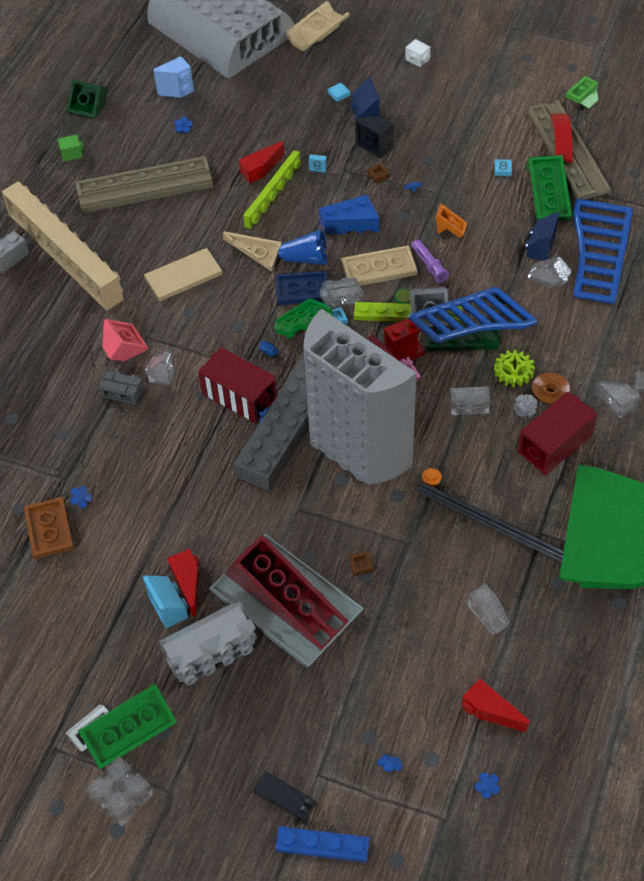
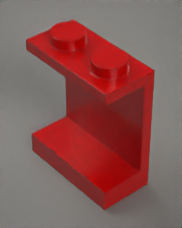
[384,318,425,361]

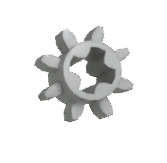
[514,394,538,417]

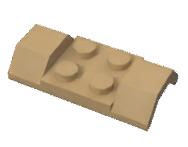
[286,1,350,51]

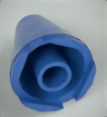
[278,230,328,265]

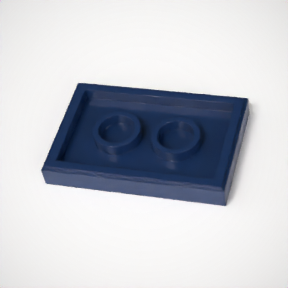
[275,271,330,306]

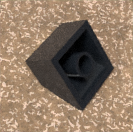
[355,116,394,159]

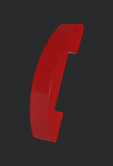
[551,114,573,163]

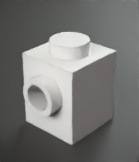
[406,39,431,67]

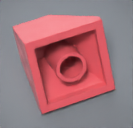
[102,319,149,361]

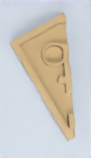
[223,232,282,271]

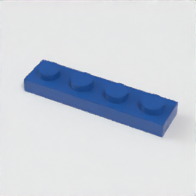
[276,826,369,863]

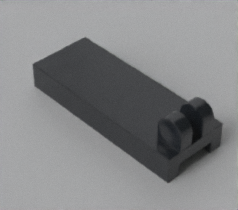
[253,771,317,822]

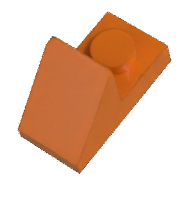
[436,204,467,238]

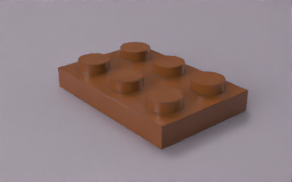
[24,497,74,560]

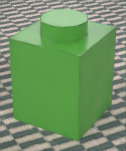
[58,135,84,162]

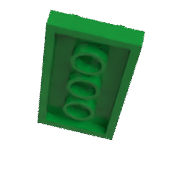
[526,155,572,220]
[78,683,177,769]

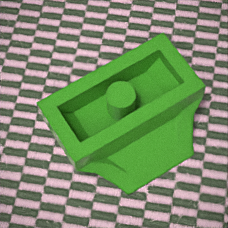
[566,76,599,108]

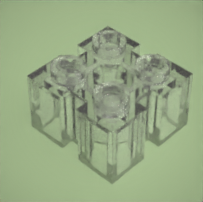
[87,756,154,826]

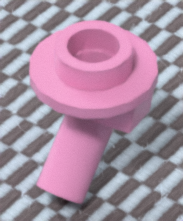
[400,356,421,381]

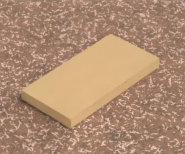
[341,246,418,288]
[144,248,223,302]

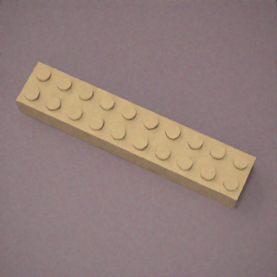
[2,181,124,311]

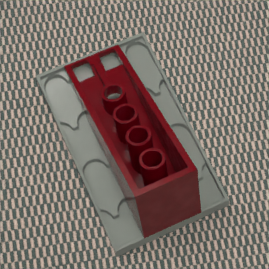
[209,534,364,668]

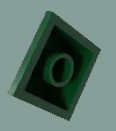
[66,79,108,118]

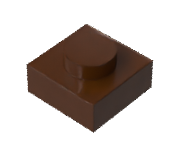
[367,163,390,184]
[348,551,373,576]

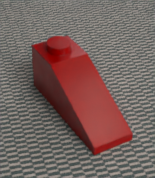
[239,141,285,184]
[167,549,201,616]
[462,679,530,732]

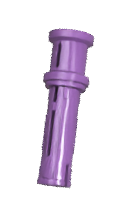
[412,239,449,283]

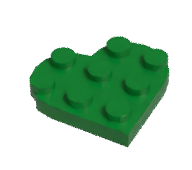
[273,298,333,338]

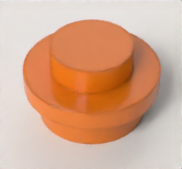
[422,468,442,487]

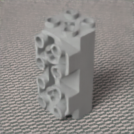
[159,602,257,685]

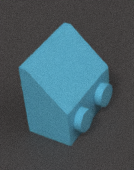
[143,576,189,628]

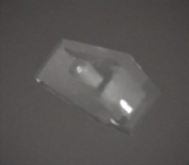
[527,256,572,287]
[145,348,175,386]
[595,381,640,418]
[467,583,510,636]

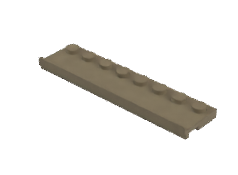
[528,100,612,200]
[76,156,213,213]

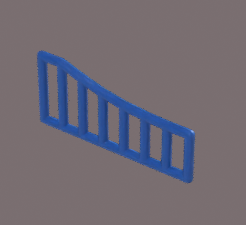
[573,199,633,304]
[408,287,537,344]

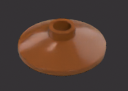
[532,373,570,404]

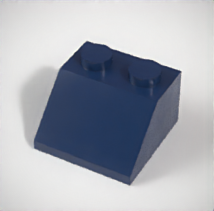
[350,78,379,120]
[525,212,559,262]

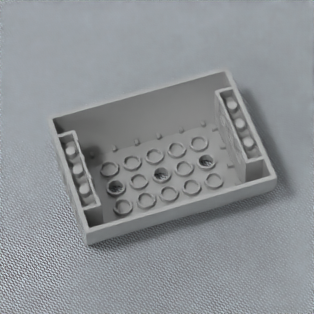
[148,0,294,79]
[304,309,416,485]

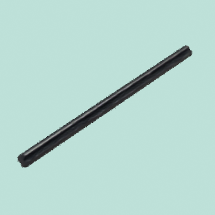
[417,482,564,562]

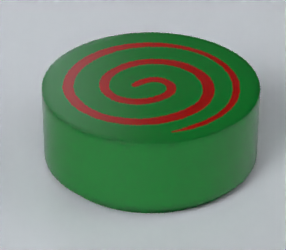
[395,289,410,304]

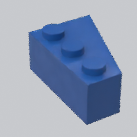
[319,195,379,234]

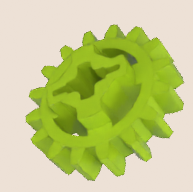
[494,350,535,387]

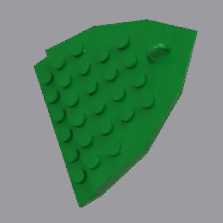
[559,465,644,589]

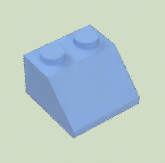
[153,57,194,98]

